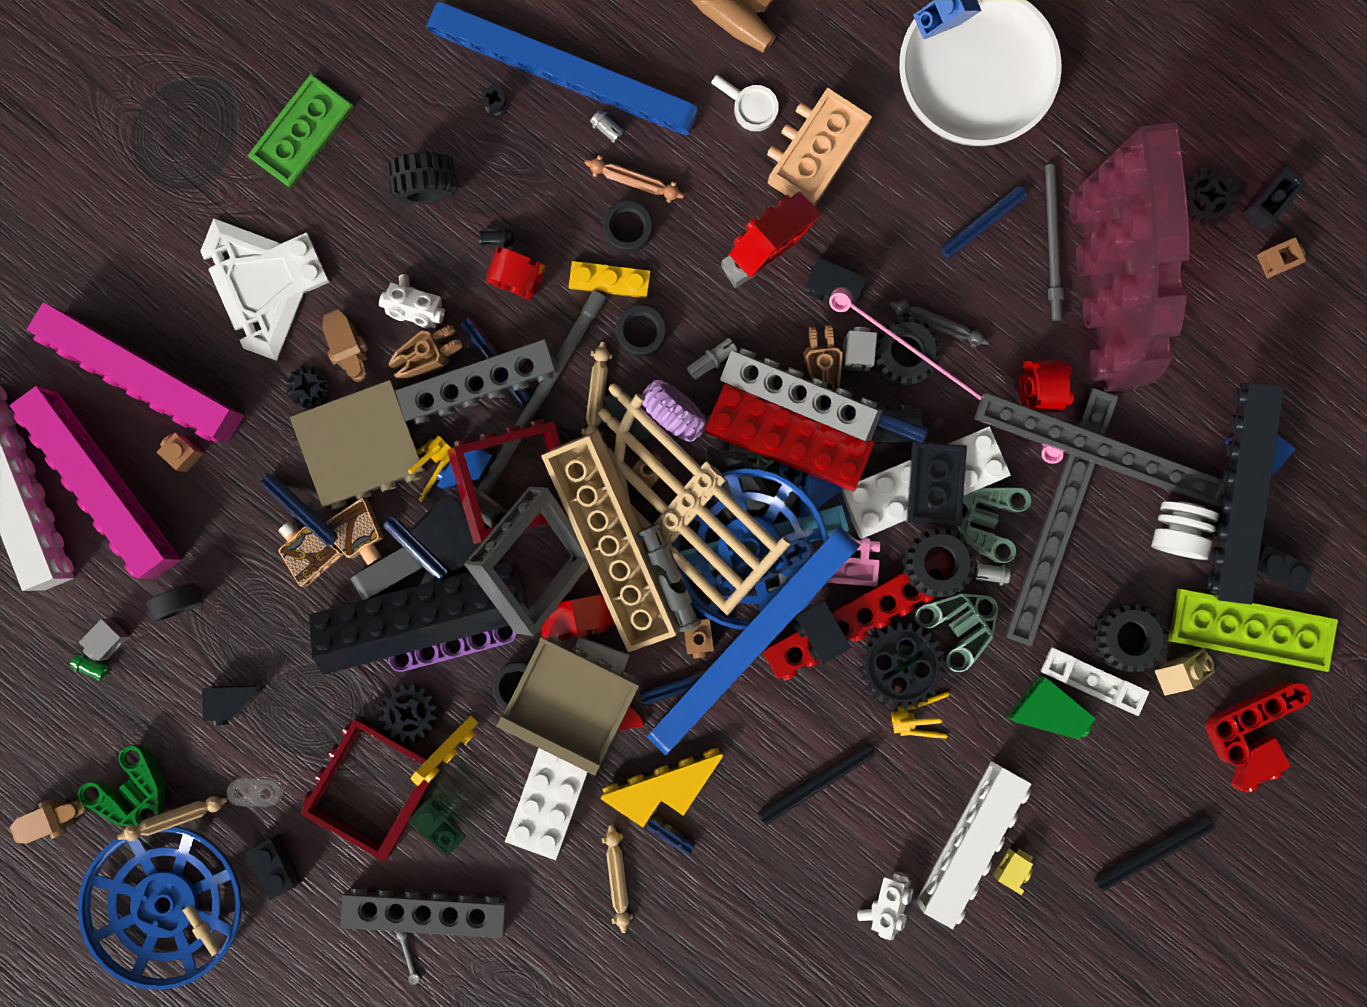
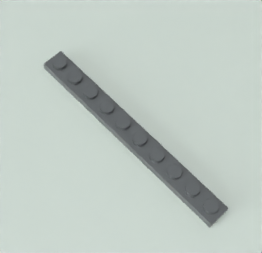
[1004,388,1118,646]
[974,393,1225,507]

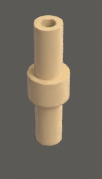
[182,904,222,956]

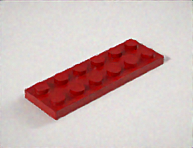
[704,384,874,492]

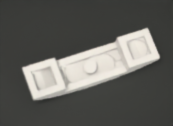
[1040,647,1149,716]

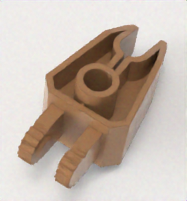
[322,309,368,383]
[803,325,843,401]
[389,326,462,380]
[9,798,88,844]

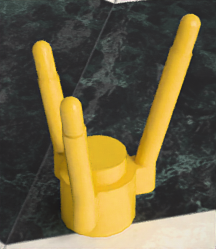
[408,436,451,502]
[892,692,949,738]

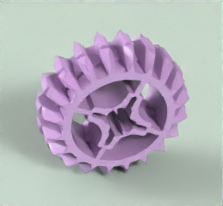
[642,380,708,442]

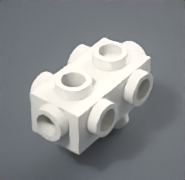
[379,274,445,328]
[857,872,913,940]

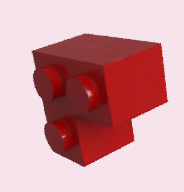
[541,594,615,640]

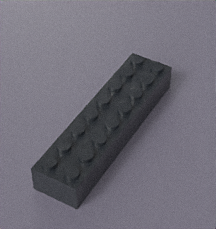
[1206,383,1284,605]
[309,559,530,675]

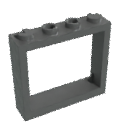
[464,487,589,636]

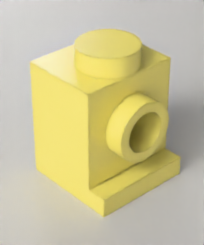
[993,848,1033,895]

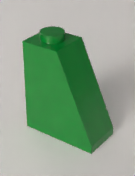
[1006,676,1096,739]

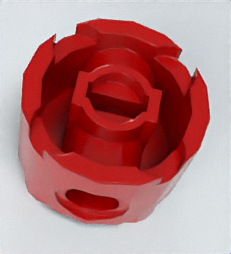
[486,246,546,300]
[1019,359,1074,412]

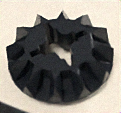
[286,366,329,408]

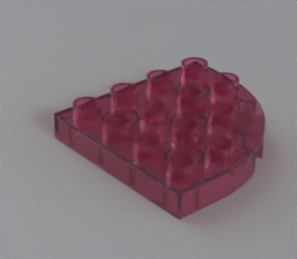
[1069,122,1189,393]

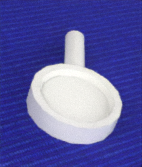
[712,75,778,131]

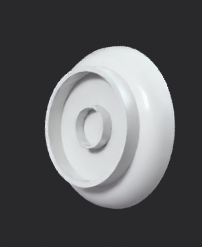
[900,0,1061,146]

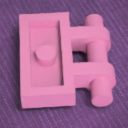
[827,537,880,587]

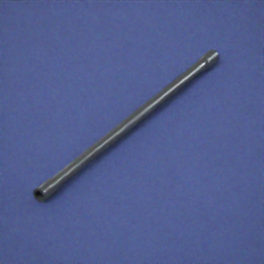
[419,290,606,585]

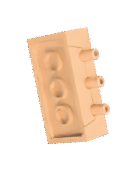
[767,88,872,207]

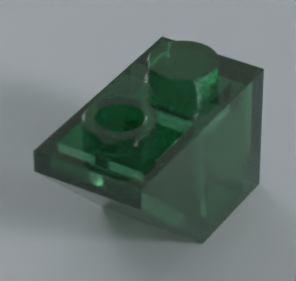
[408,796,466,858]

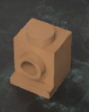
[1257,237,1306,279]

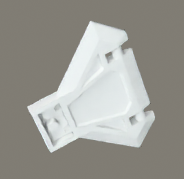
[201,219,330,361]

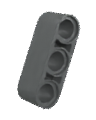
[351,547,424,600]

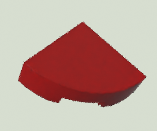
[617,707,644,731]

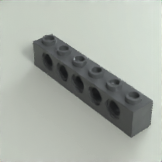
[395,339,560,425]
[340,886,508,938]

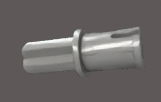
[687,338,737,379]

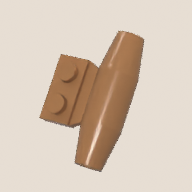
[691,0,776,53]

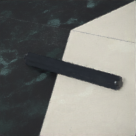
[758,744,875,825]
[1094,816,1215,892]

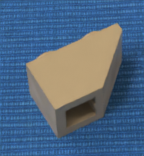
[1155,648,1215,695]

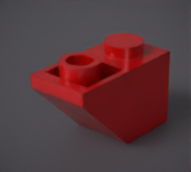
[1231,735,1291,792]

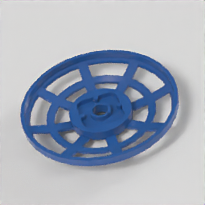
[672,468,828,630]
[78,826,242,990]

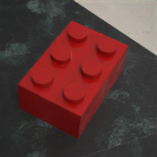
[729,191,822,278]

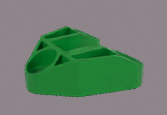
[78,744,166,826]

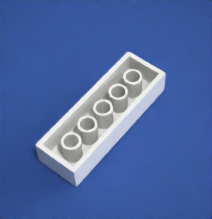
[839,426,1011,539]
[915,761,1031,929]

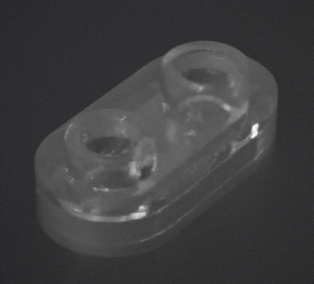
[227,778,283,807]

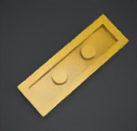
[569,261,650,298]
[410,715,478,786]

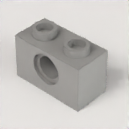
[841,327,877,372]

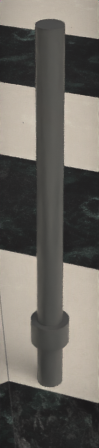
[1045,164,1064,321]

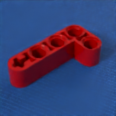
[1205,681,1311,766]

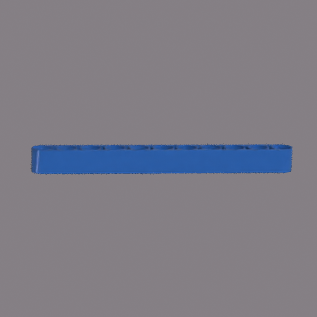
[426,2,699,135]
[647,526,861,756]

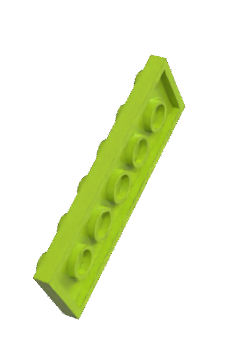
[1168,589,1338,672]

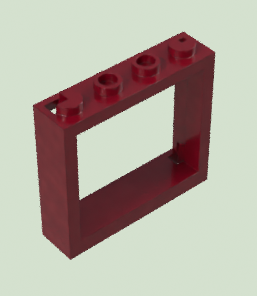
[447,419,568,544]
[300,717,442,862]

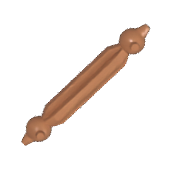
[585,155,684,203]

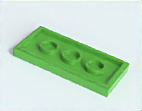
[247,74,354,189]

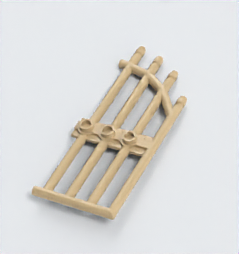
[598,383,791,615]

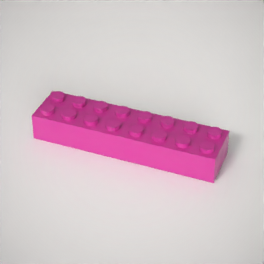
[26,302,245,443]
[9,386,182,579]

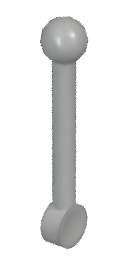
[396,932,420,984]

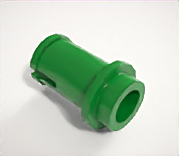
[70,652,109,681]

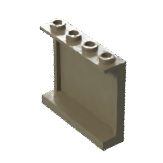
[290,380,427,511]
[496,634,640,776]

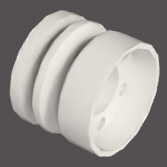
[1151,502,1219,560]

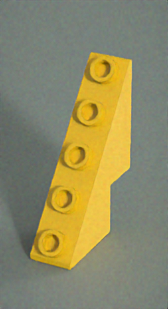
[601,748,723,827]

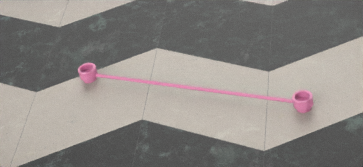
[829,287,1064,463]

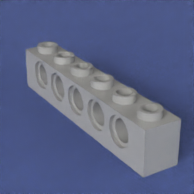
[720,348,883,441]

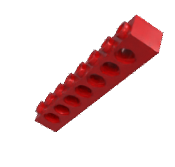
[762,548,953,681]

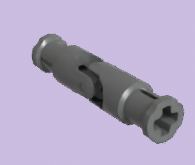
[637,523,702,632]

